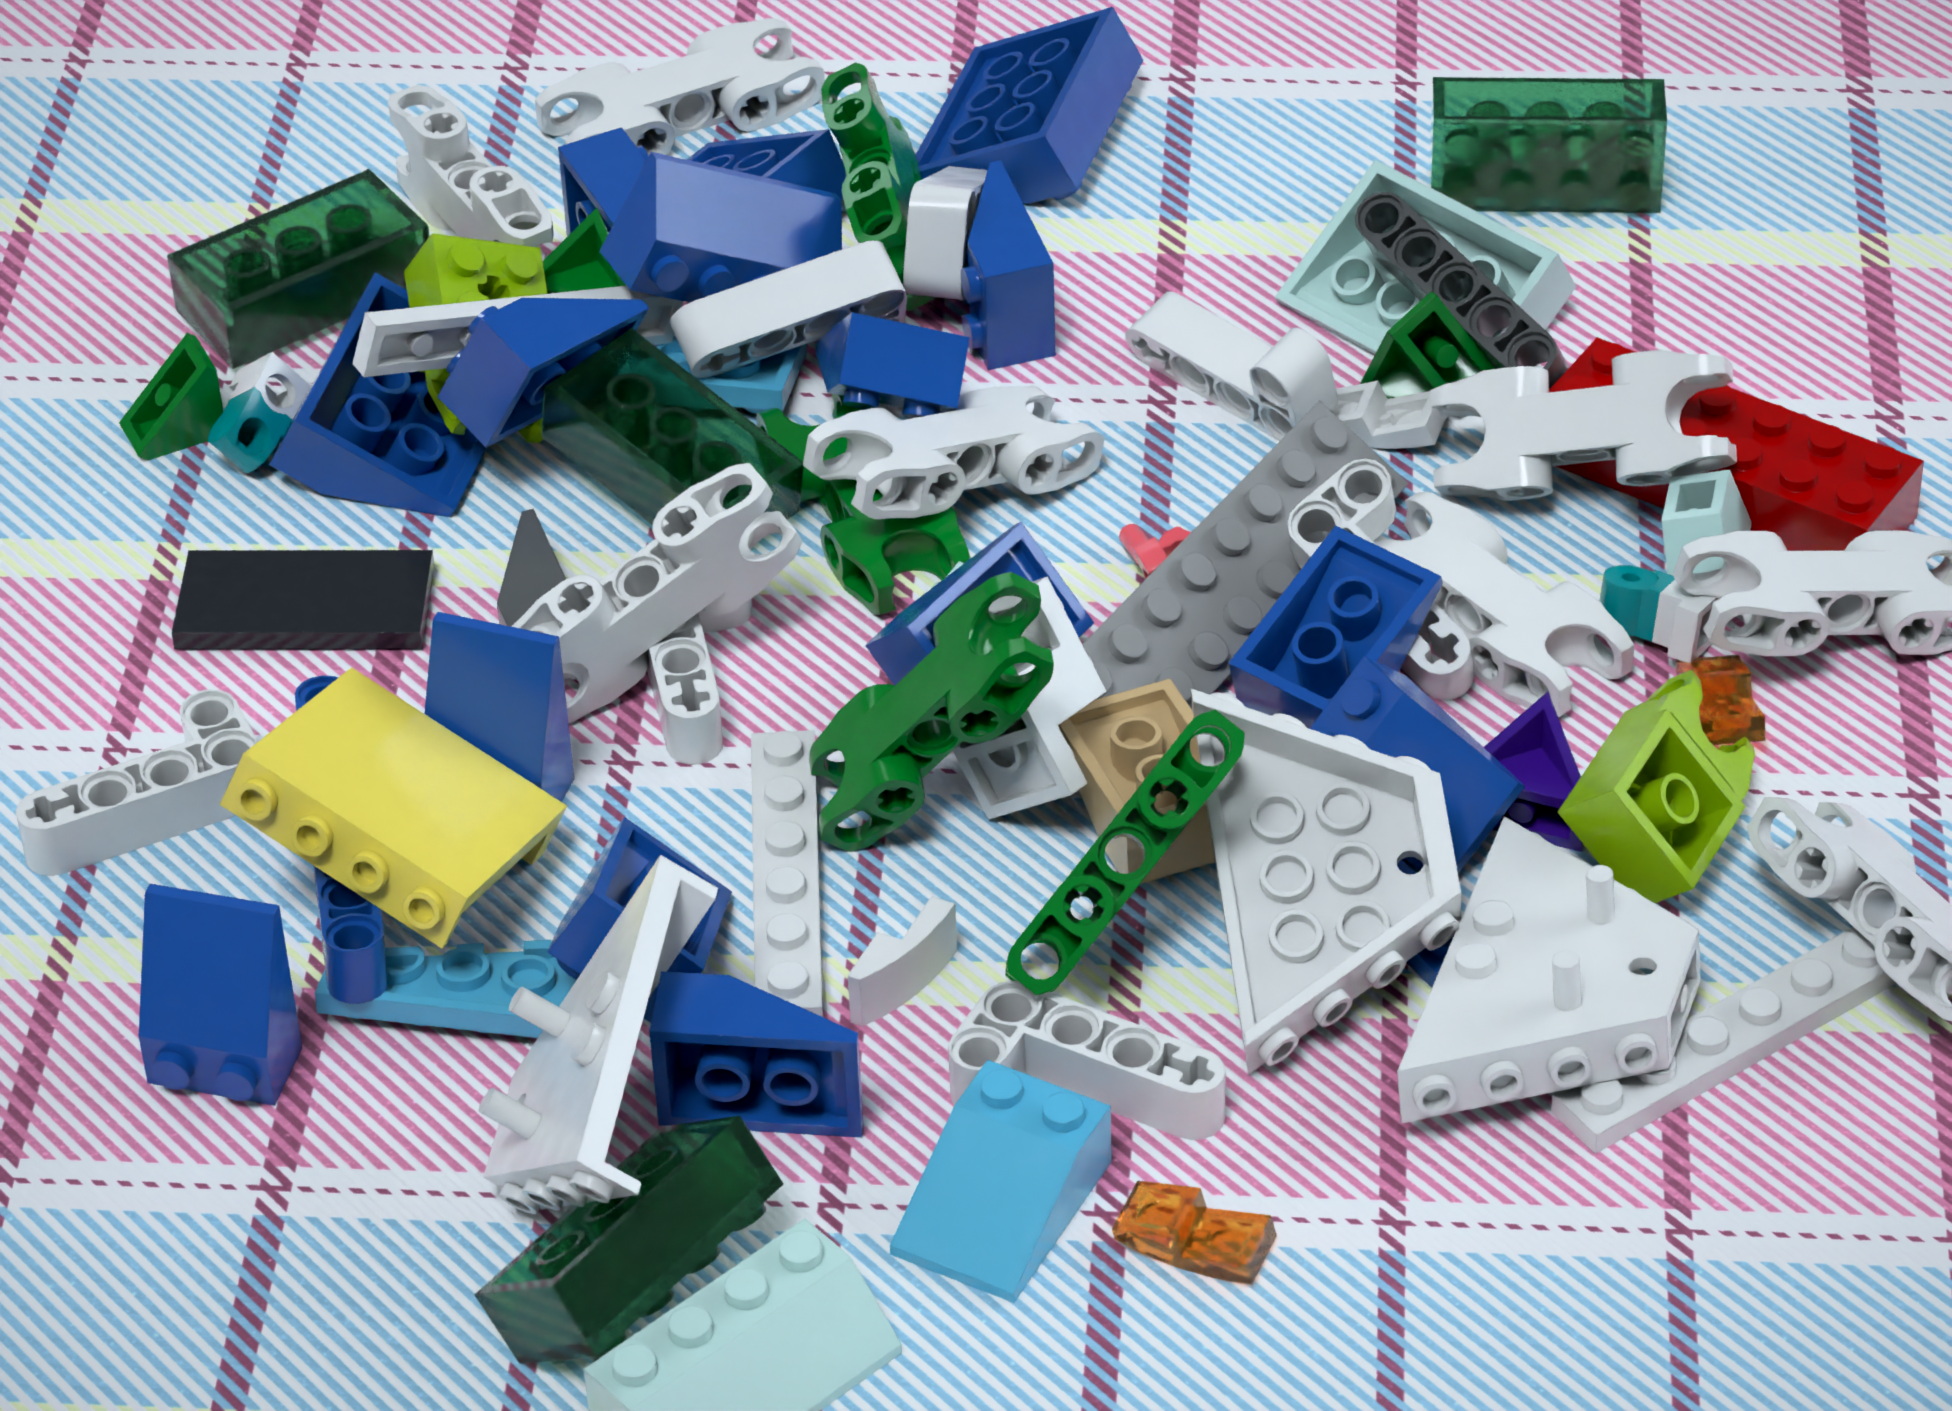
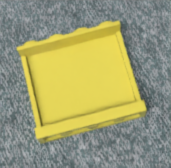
[220,667,567,948]

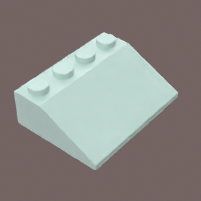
[1275,160,1577,354]

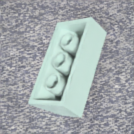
[584,1218,902,1411]

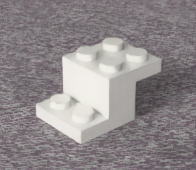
[953,577,1107,820]

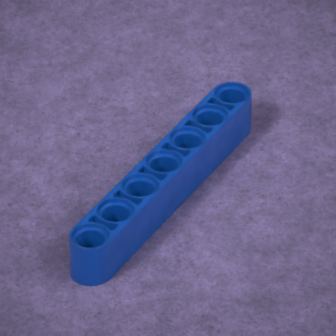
[295,675,388,1004]

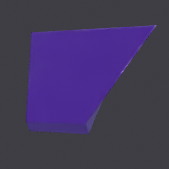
[1484,691,1584,852]

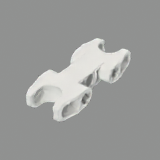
[535,18,824,156]
[388,84,554,261]
[1431,349,1737,501]
[803,385,1105,519]
[511,463,802,723]
[1373,491,1634,717]
[1672,531,1952,656]
[1747,797,1952,1021]

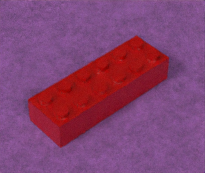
[1549,337,1924,551]

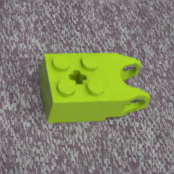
[404,233,553,443]
[1557,670,1756,903]

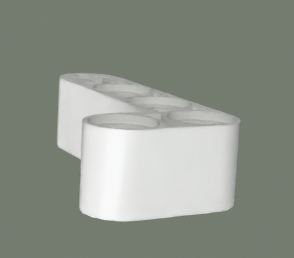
[903,166,987,300]
[669,241,907,378]
[1125,291,1338,441]
[1288,459,1475,700]
[646,599,752,765]
[15,689,258,876]
[948,981,1226,1140]

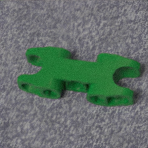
[821,62,938,311]
[756,393,971,615]
[809,572,1054,852]
[1005,709,1245,996]

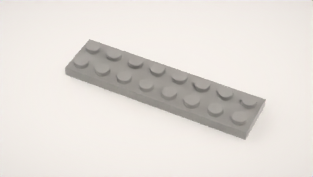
[1082,400,1409,711]

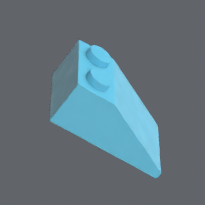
[890,1060,1112,1303]

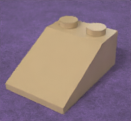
[1058,679,1215,884]

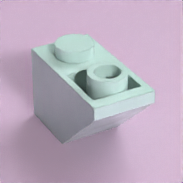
[1661,470,1752,575]

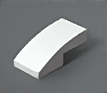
[1332,381,1447,449]
[848,896,957,1027]

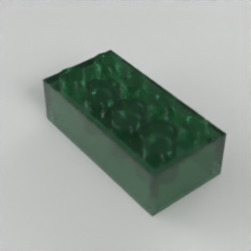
[1429,77,1667,213]
[167,169,430,369]
[542,328,804,525]
[474,1115,784,1365]

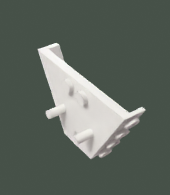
[1191,688,1461,1075]
[1397,816,1700,1124]
[479,855,718,1214]

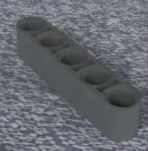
[1355,192,1569,389]

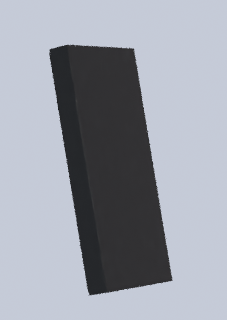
[171,550,435,649]

